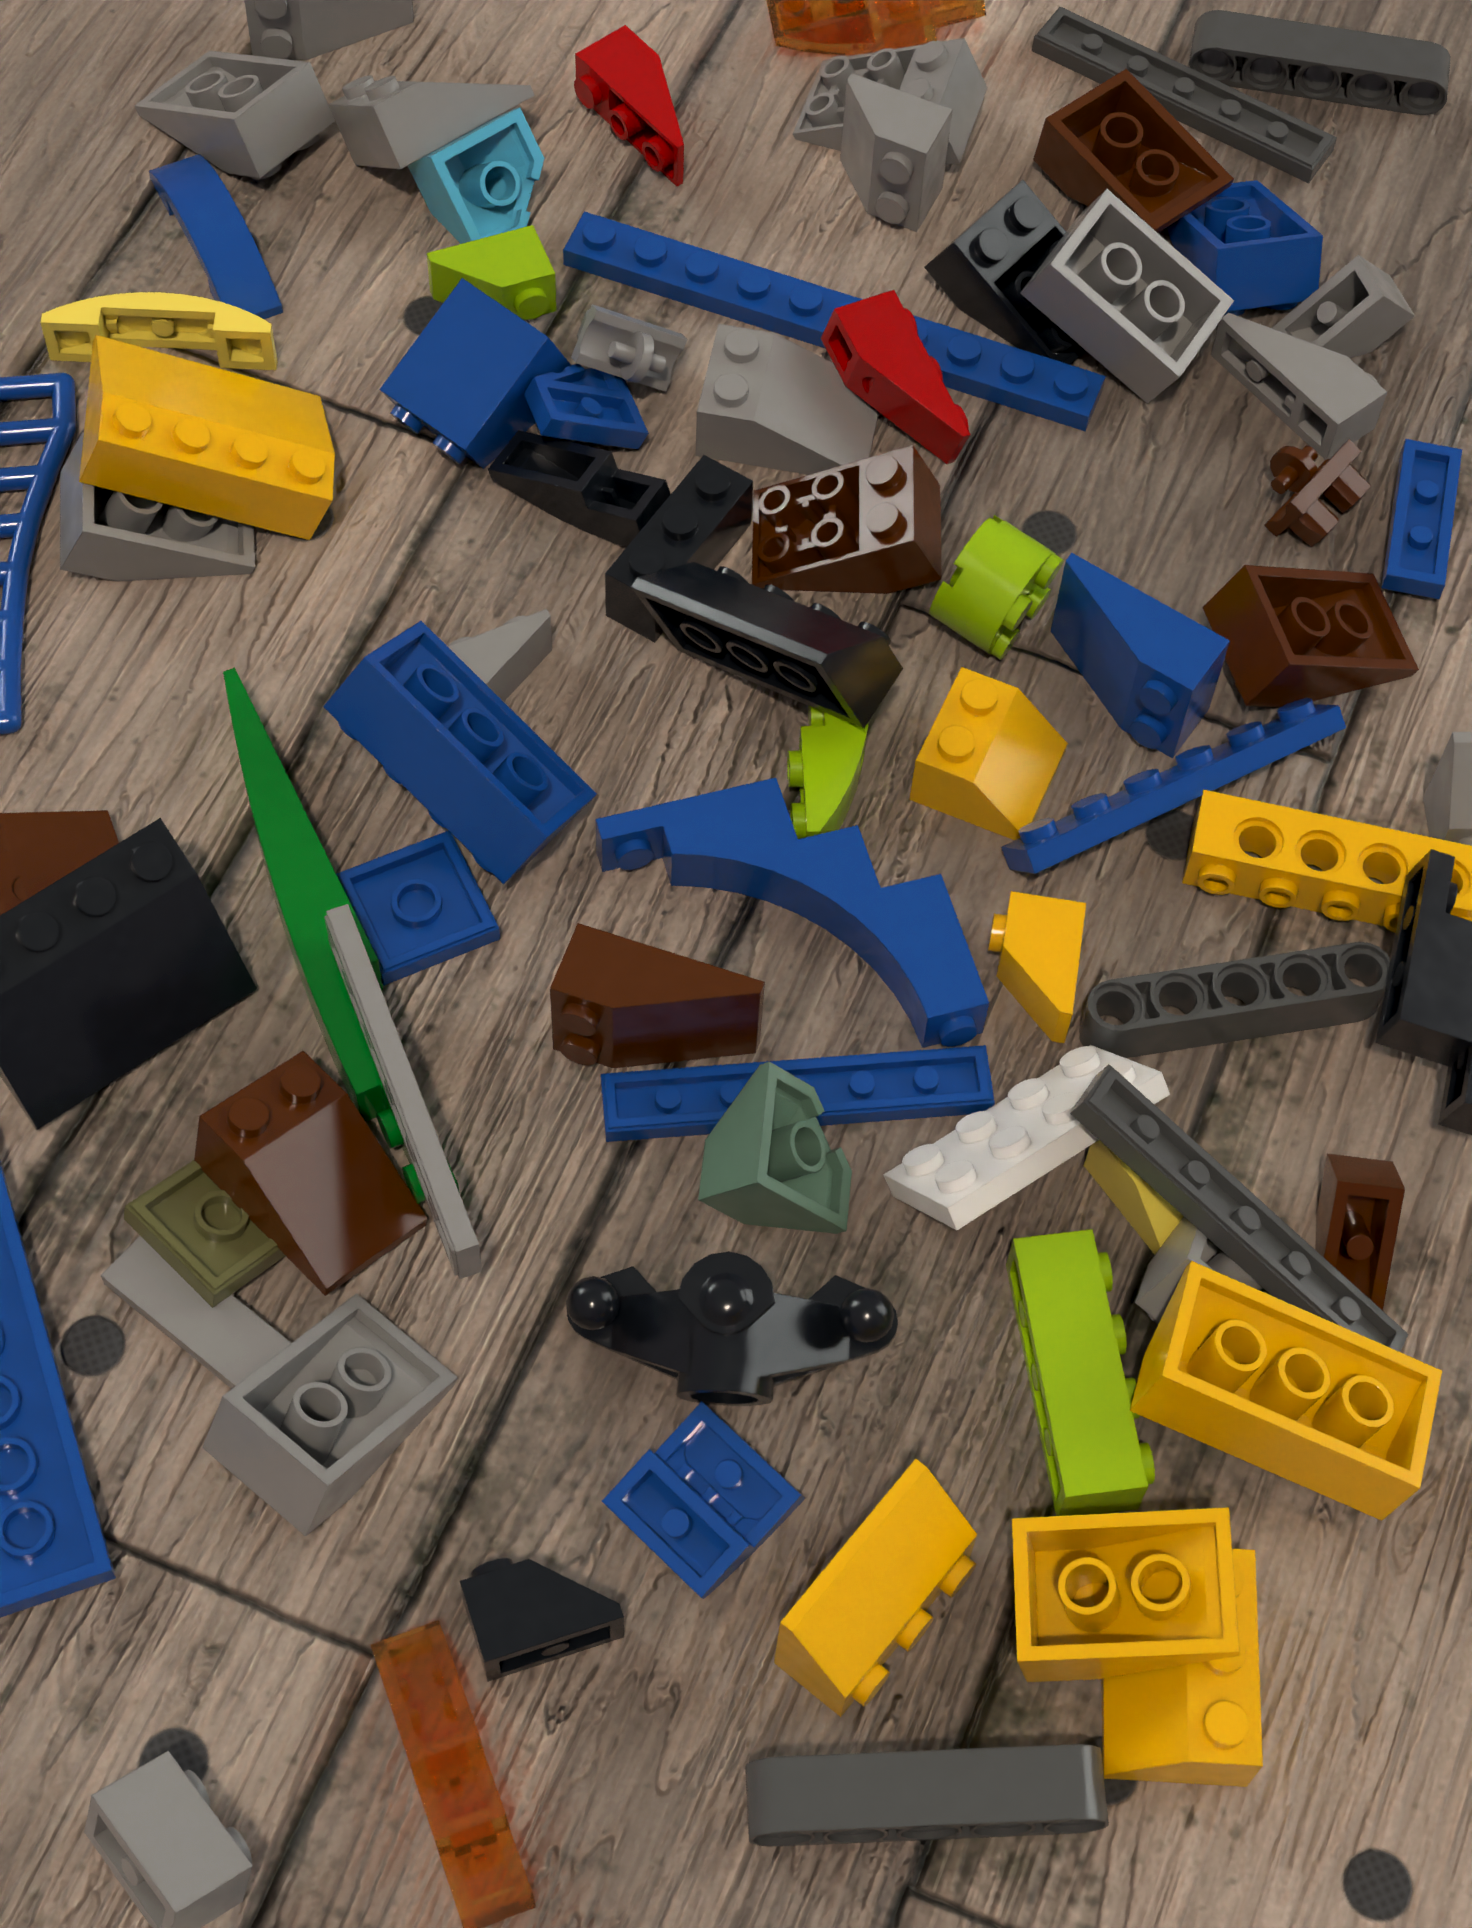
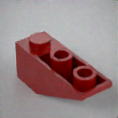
[574,25,684,187]
[821,290,971,464]

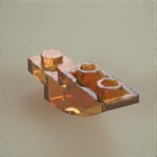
[766,0,986,55]

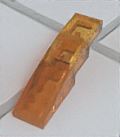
[371,1620,536,1928]

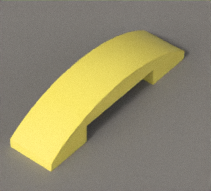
[40,292,278,370]

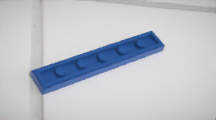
[601,1045,995,1142]

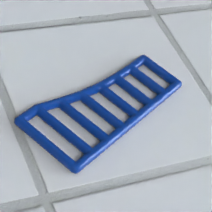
[0,373,76,735]

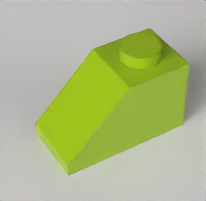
[427,225,557,320]

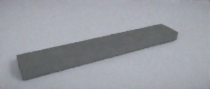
[1032,7,1337,183]
[1070,1064,1409,1352]

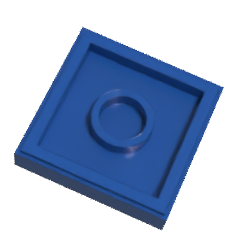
[336,830,500,986]

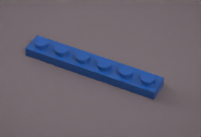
[1001,698,1346,874]

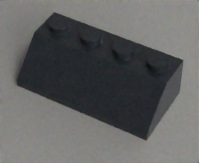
[631,562,903,728]

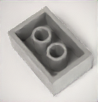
[1020,189,1234,404]

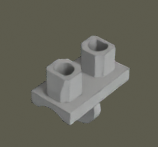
[571,304,687,392]

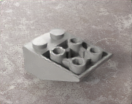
[793,38,987,165]

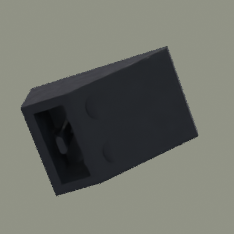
[924,180,1085,365]

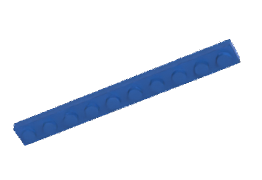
[563,211,1106,432]

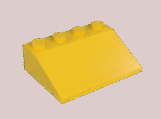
[79,335,335,540]

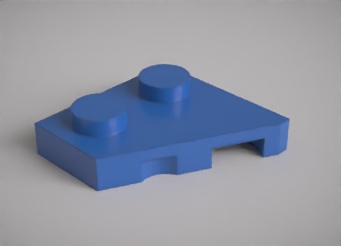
[524,364,649,449]

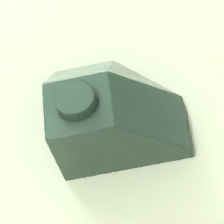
[698,1061,852,1234]

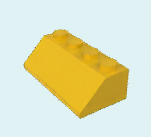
[1130,1261,1442,1521]

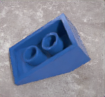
[1166,180,1323,316]
[1050,553,1230,759]

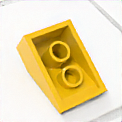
[1012,1507,1240,1682]

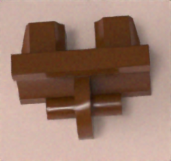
[1264,439,1371,547]

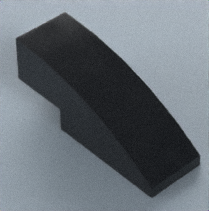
[488,430,671,547]

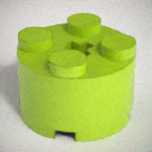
[929,515,1064,660]

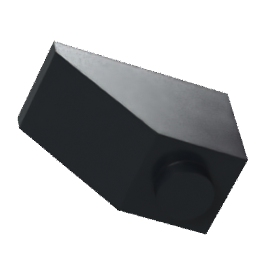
[460,1558,624,1682]

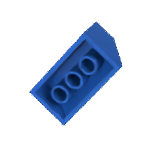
[323,621,597,884]

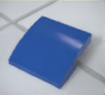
[602,1401,805,1599]

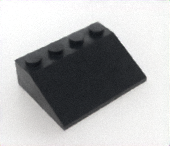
[0,818,257,1130]

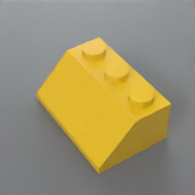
[774,1459,977,1717]
[1101,1549,1263,1787]

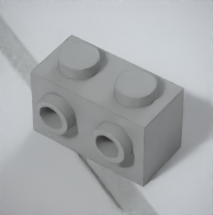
[84,1751,253,1928]

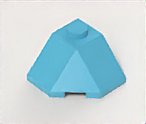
[408,107,545,244]

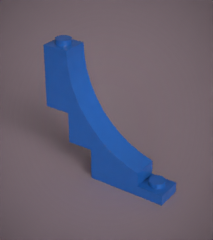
[595,778,989,1048]

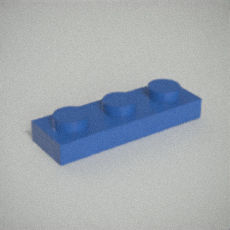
[1381,439,1462,599]

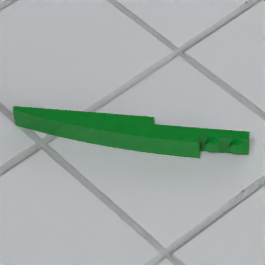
[223,667,459,1204]

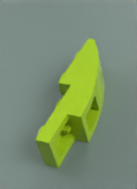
[787,705,868,839]

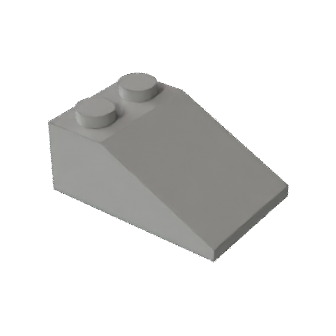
[244,0,414,60]
[134,51,335,180]
[328,75,535,169]
[696,324,879,475]
[60,432,255,581]
[202,1293,458,1536]

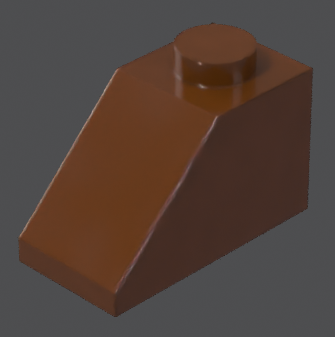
[1315,1153,1405,1311]

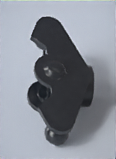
[566,1251,898,1406]

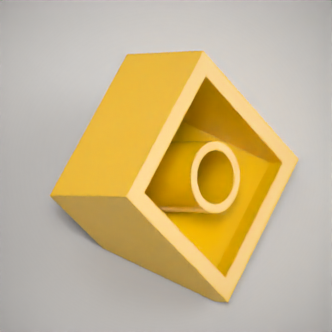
[909,667,1068,840]

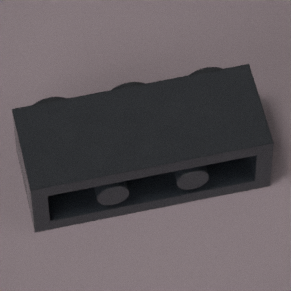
[605,455,753,643]

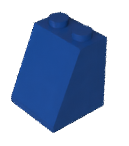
[379,278,571,469]

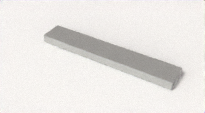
[324,904,482,1279]

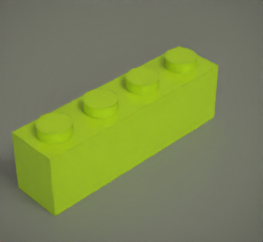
[1006,1229,1155,1516]

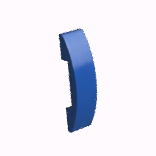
[149,154,283,319]

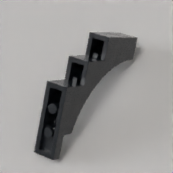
[1375,849,1472,1135]

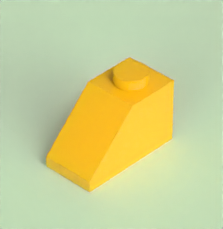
[988,891,1086,1043]

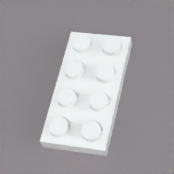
[884,1045,1170,1230]

